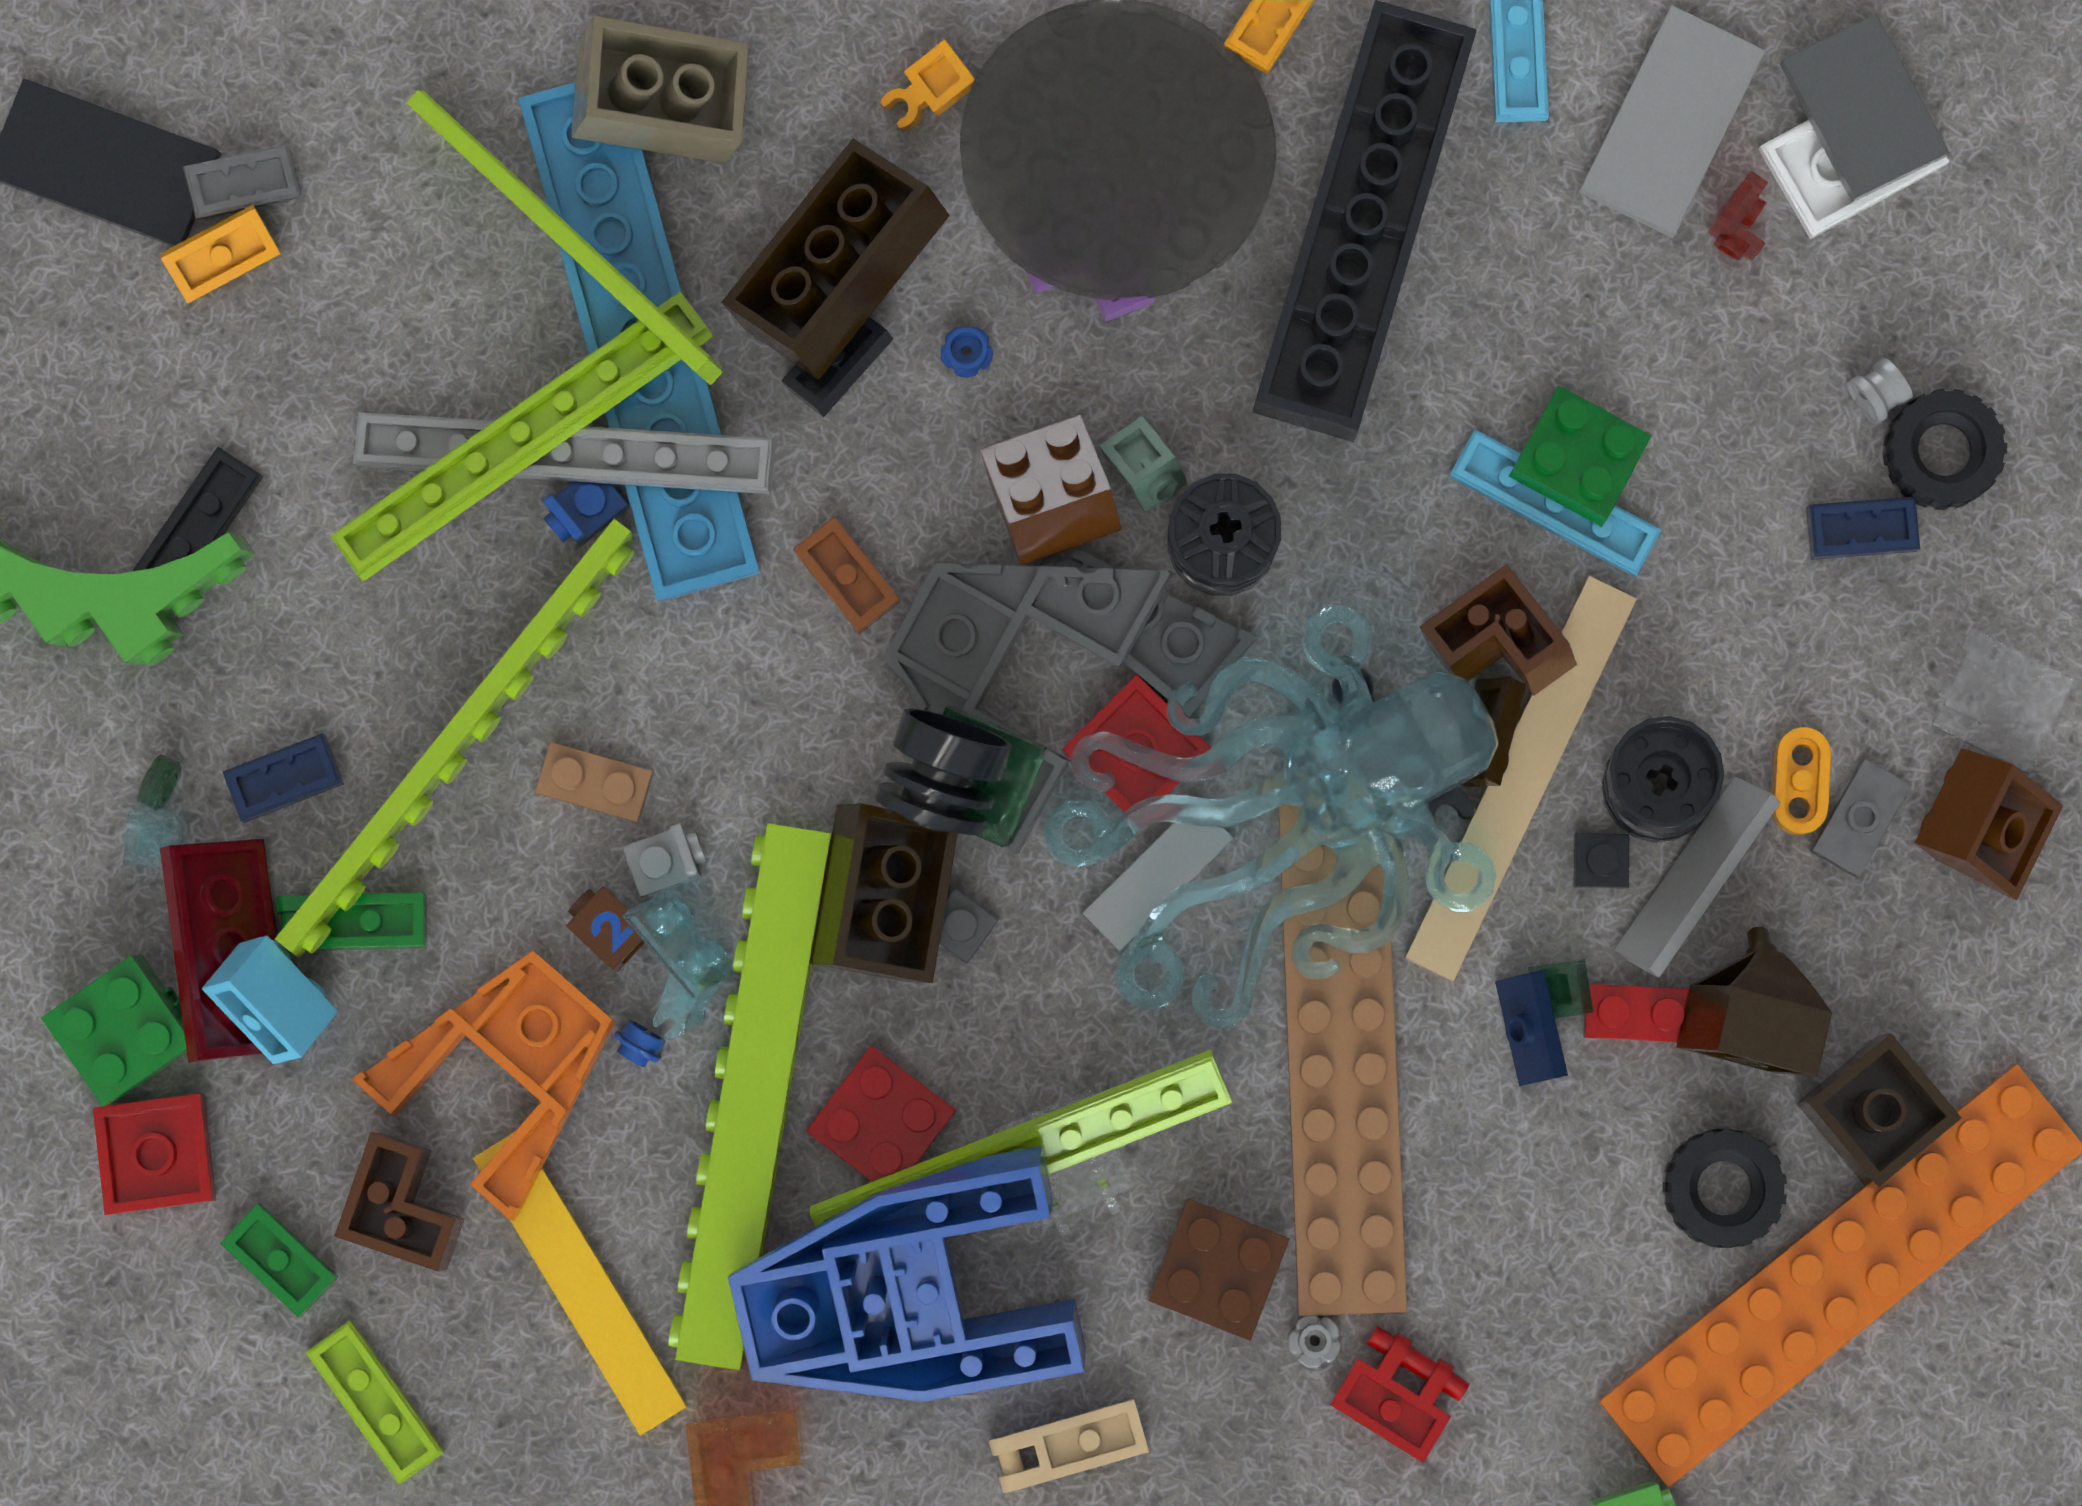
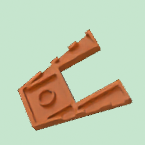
[352,951,616,1221]

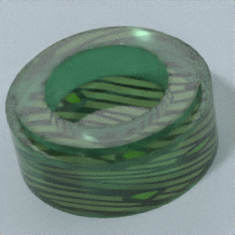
[137,754,181,811]

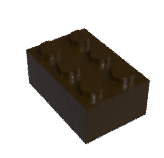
[810,803,958,983]

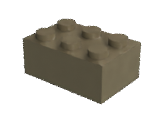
[571,16,749,163]

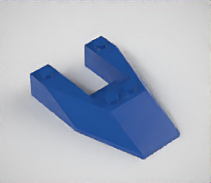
[728,1146,1086,1402]

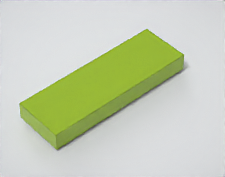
[305,1320,445,1485]

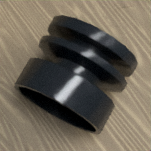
[1167,474,1281,596]
[875,708,1012,836]
[1601,716,1724,843]

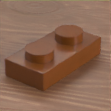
[793,516,901,634]

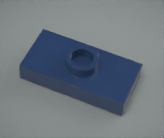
[1806,497,1920,560]
[223,733,344,823]
[1495,970,1568,1086]

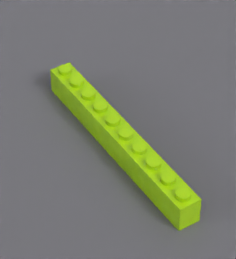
[668,823,832,1371]

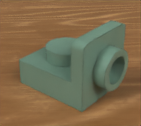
[1099,416,1187,512]

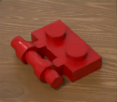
[1329,1325,1470,1463]

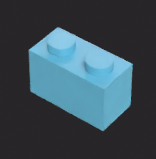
[202,935,338,1064]

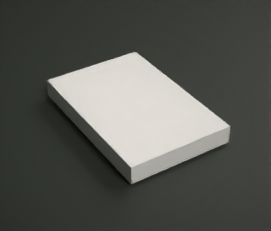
[1758,120,1950,239]

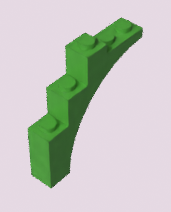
[0,532,256,667]

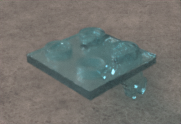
[623,893,736,1040]

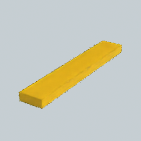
[473,1132,688,1436]

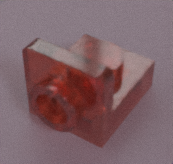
[1707,171,1768,261]

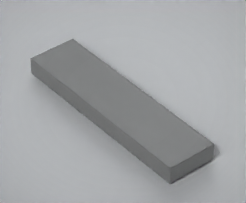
[1614,777,1781,978]

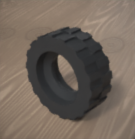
[1883,389,2007,510]
[1663,1128,1787,1248]

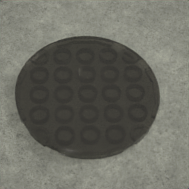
[960,0,1276,300]

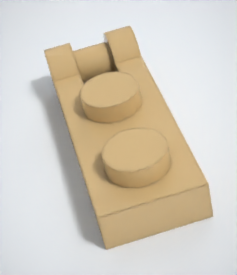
[988,1398,1149,1493]

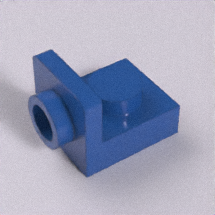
[542,481,629,547]

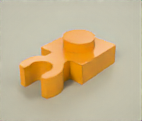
[880,39,979,131]

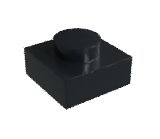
[1573,833,1629,889]

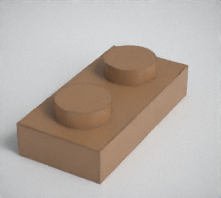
[535,742,654,823]

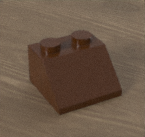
[1914,748,2063,901]

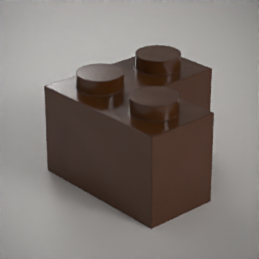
[1419,564,1577,696]
[334,1132,465,1271]

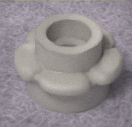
[1288,1316,1341,1368]

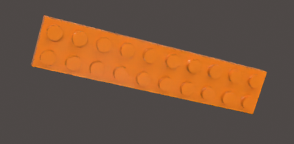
[1598,1064,2082,1488]

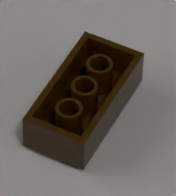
[721,138,950,380]

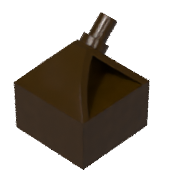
[1676,927,1832,1077]

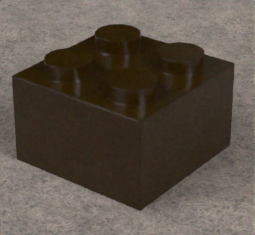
[1796,1033,1962,1187]

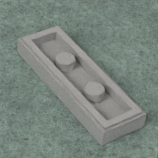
[1082,801,1234,952]

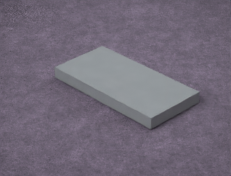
[1578,5,1766,238]

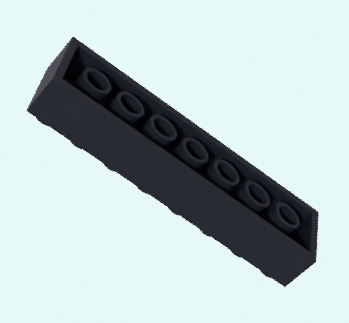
[1252,0,1477,442]

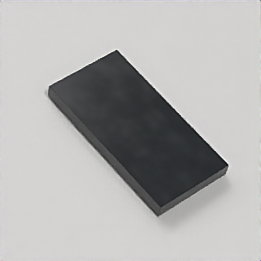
[0,78,221,246]

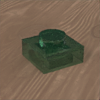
[1528,959,1594,1018]

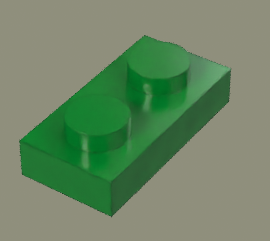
[220,1203,339,1317]

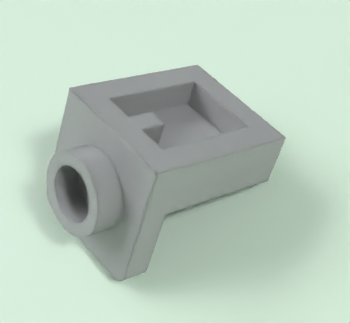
[622,823,707,898]

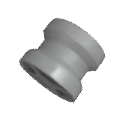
[1847,358,1914,425]

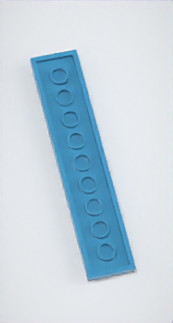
[518,82,761,602]

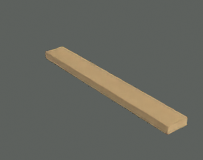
[1404,576,1637,982]

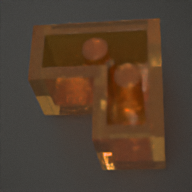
[685,1406,805,1506]

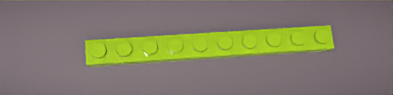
[275,519,634,958]

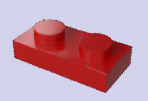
[1584,984,1689,1043]

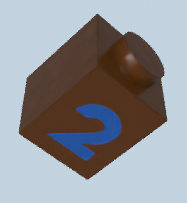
[566,886,654,972]

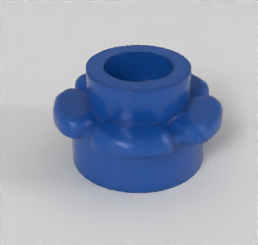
[941,326,993,378]
[614,1020,666,1067]

